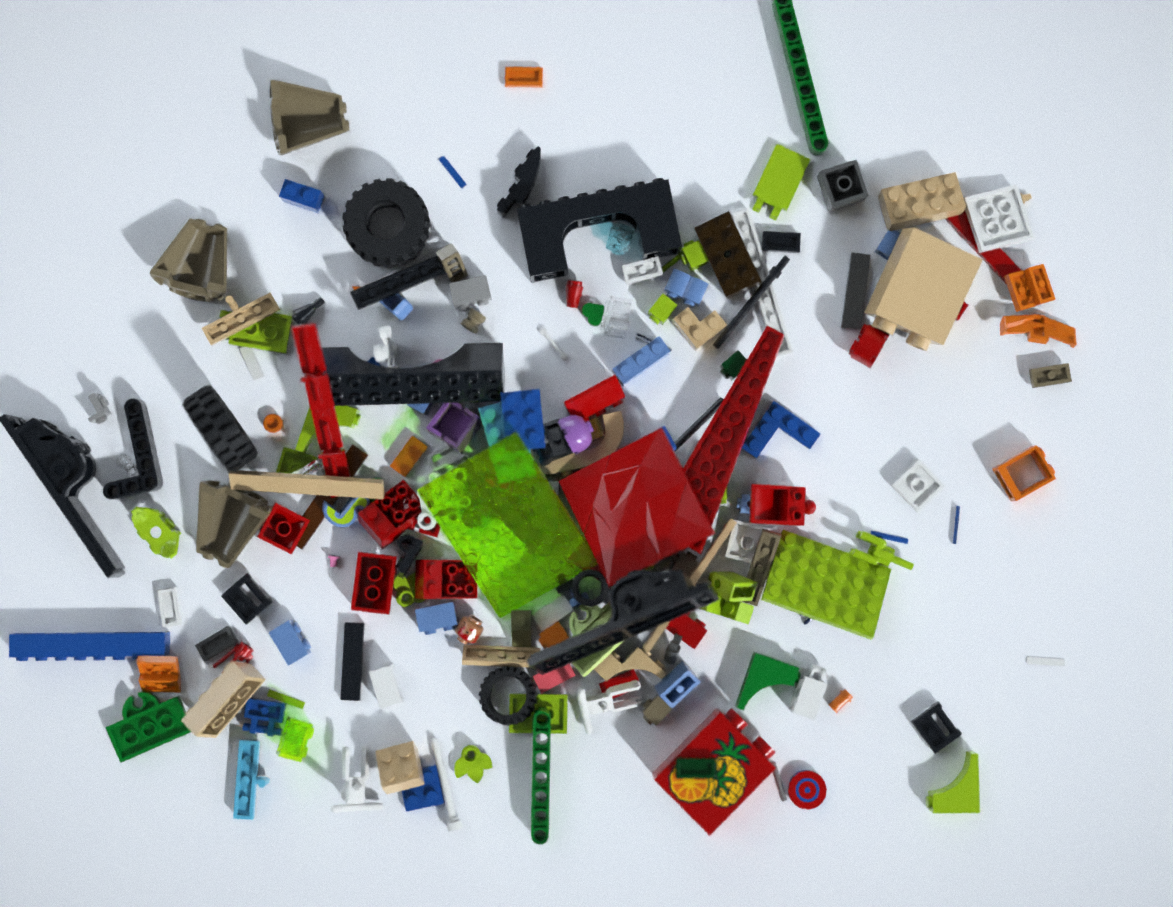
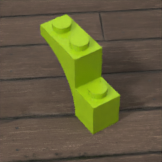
[700,595,754,624]

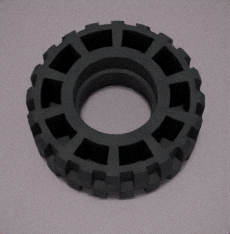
[342,178,431,267]
[182,385,258,472]

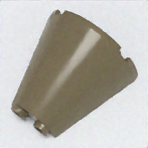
[270,80,349,156]
[149,218,227,302]
[196,480,272,568]

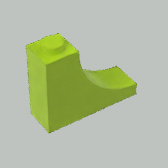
[295,406,361,453]
[925,751,980,814]

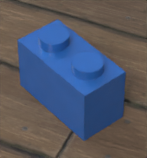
[279,179,325,214]

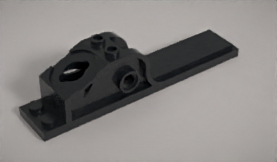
[0,414,125,578]
[526,570,720,675]

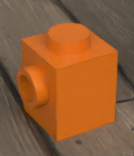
[538,620,569,649]

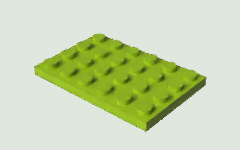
[761,529,892,640]

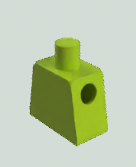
[708,571,757,602]

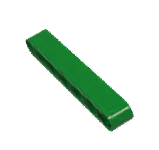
[531,707,551,845]

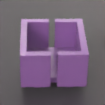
[426,403,482,454]

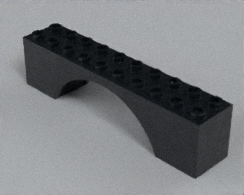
[304,343,505,406]

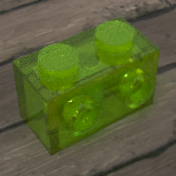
[275,716,314,762]

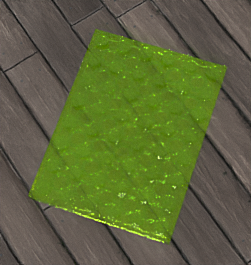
[417,431,598,618]

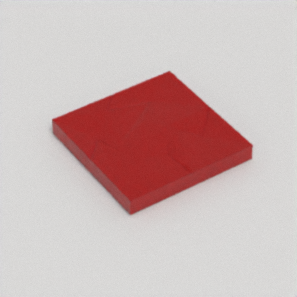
[559,428,716,586]

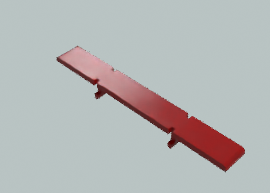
[291,323,351,498]

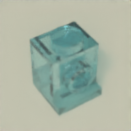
[606,223,636,255]

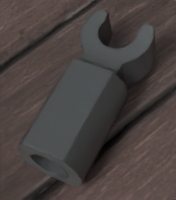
[663,633,682,665]

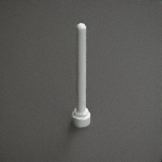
[431,738,463,832]

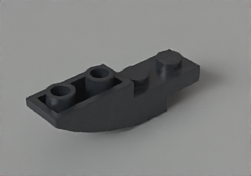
[496,146,541,218]

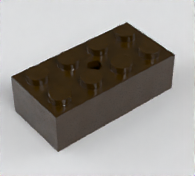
[694,211,762,299]

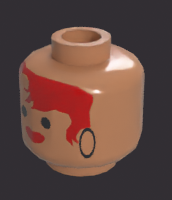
[455,615,484,645]

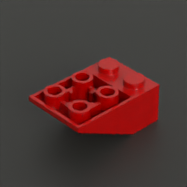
[358,479,421,550]
[415,560,478,599]

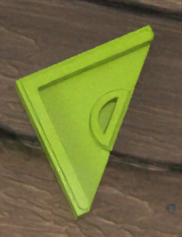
[275,447,318,474]

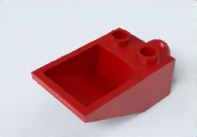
[749,484,816,526]

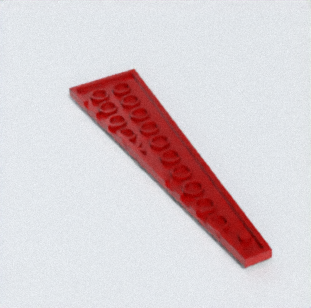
[683,326,784,554]

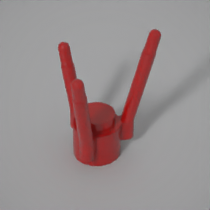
[213,641,254,672]

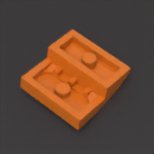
[1004,263,1056,312]
[136,656,181,693]

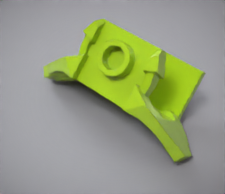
[131,506,181,559]

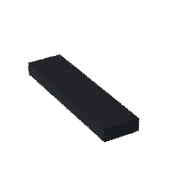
[340,622,365,701]

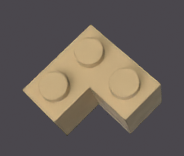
[672,307,727,351]

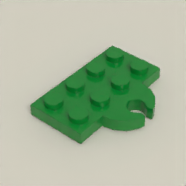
[106,691,191,763]

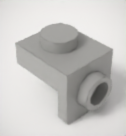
[88,392,112,424]

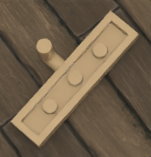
[201,292,280,346]

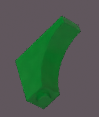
[735,651,801,711]

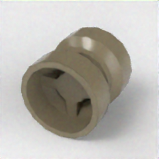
[460,308,487,334]

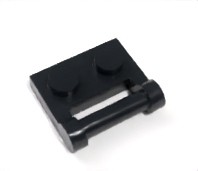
[536,418,573,466]
[221,573,273,625]
[911,701,962,754]

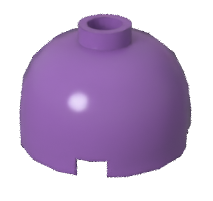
[558,415,594,455]

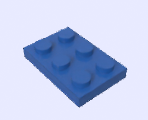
[501,389,546,452]

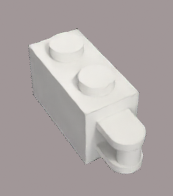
[789,664,827,721]

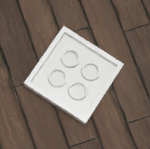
[964,184,1035,253]

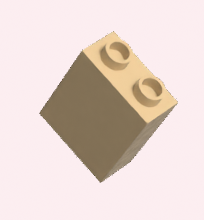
[864,227,983,351]

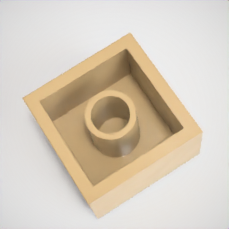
[375,741,425,795]

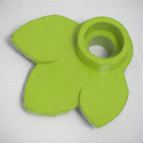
[394,572,426,607]
[454,745,492,783]

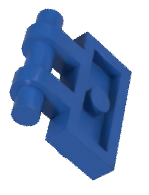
[242,698,287,737]

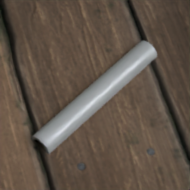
[773,762,787,801]

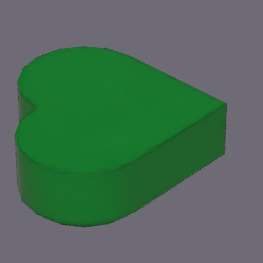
[582,303,605,327]

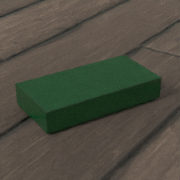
[676,757,716,779]

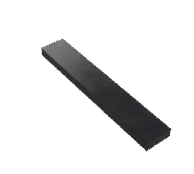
[350,255,450,310]

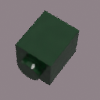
[719,350,747,381]

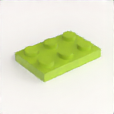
[509,693,568,734]

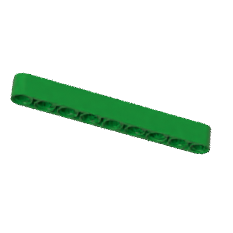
[772,0,828,156]

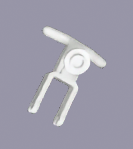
[577,680,644,734]
[330,746,384,813]

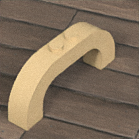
[530,411,624,477]

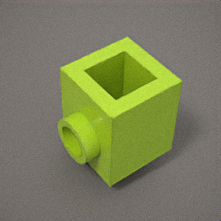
[679,240,709,272]

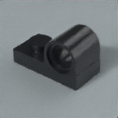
[396,534,423,579]

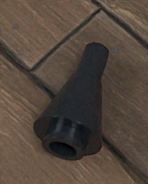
[292,297,325,325]

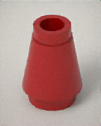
[565,280,584,308]

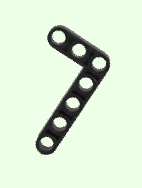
[103,398,163,500]

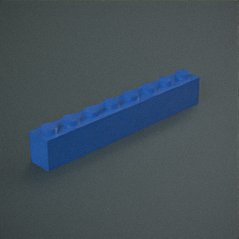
[9,632,170,661]

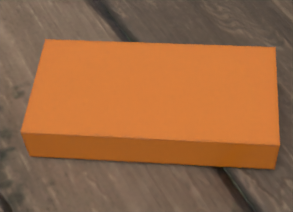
[505,67,543,88]
[390,435,428,478]

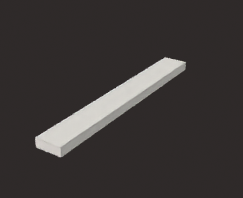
[730,208,793,358]

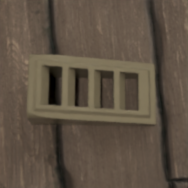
[436,243,469,283]

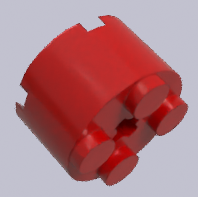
[848,324,890,369]

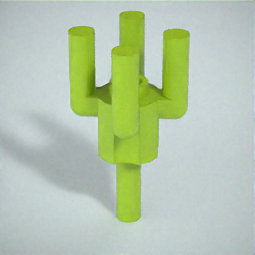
[849,531,914,570]

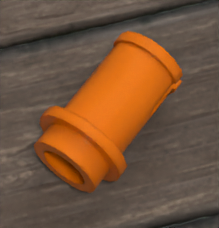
[828,689,853,713]

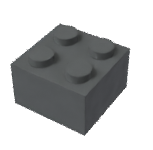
[817,159,868,212]

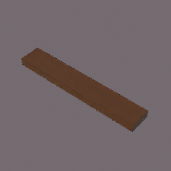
[297,444,369,550]

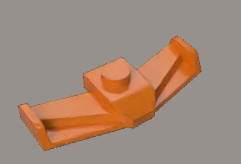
[1000,313,1077,348]

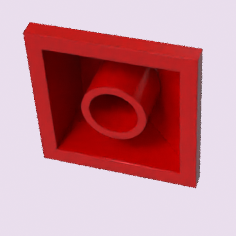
[255,502,310,555]

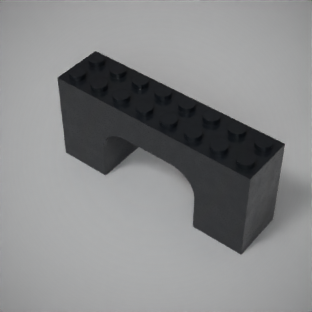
[517,178,682,283]

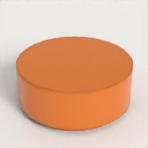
[263,414,283,433]

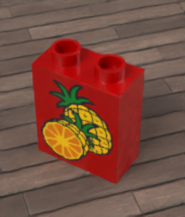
[652,708,776,836]

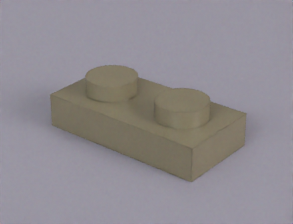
[1029,363,1072,388]

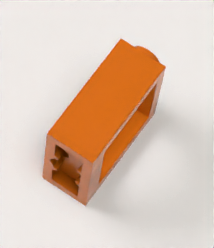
[992,445,1056,502]

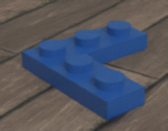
[742,401,821,459]

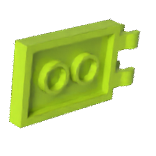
[752,143,811,221]
[219,307,293,354]

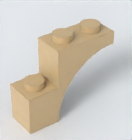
[594,646,667,682]

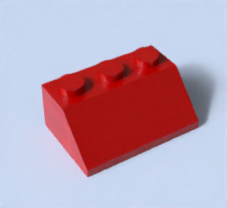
[564,374,626,422]
[351,552,397,615]

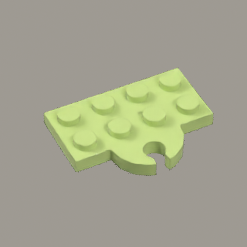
[569,602,623,677]

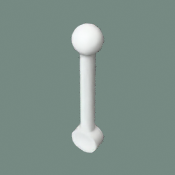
[540,328,568,361]

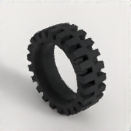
[478,666,538,725]

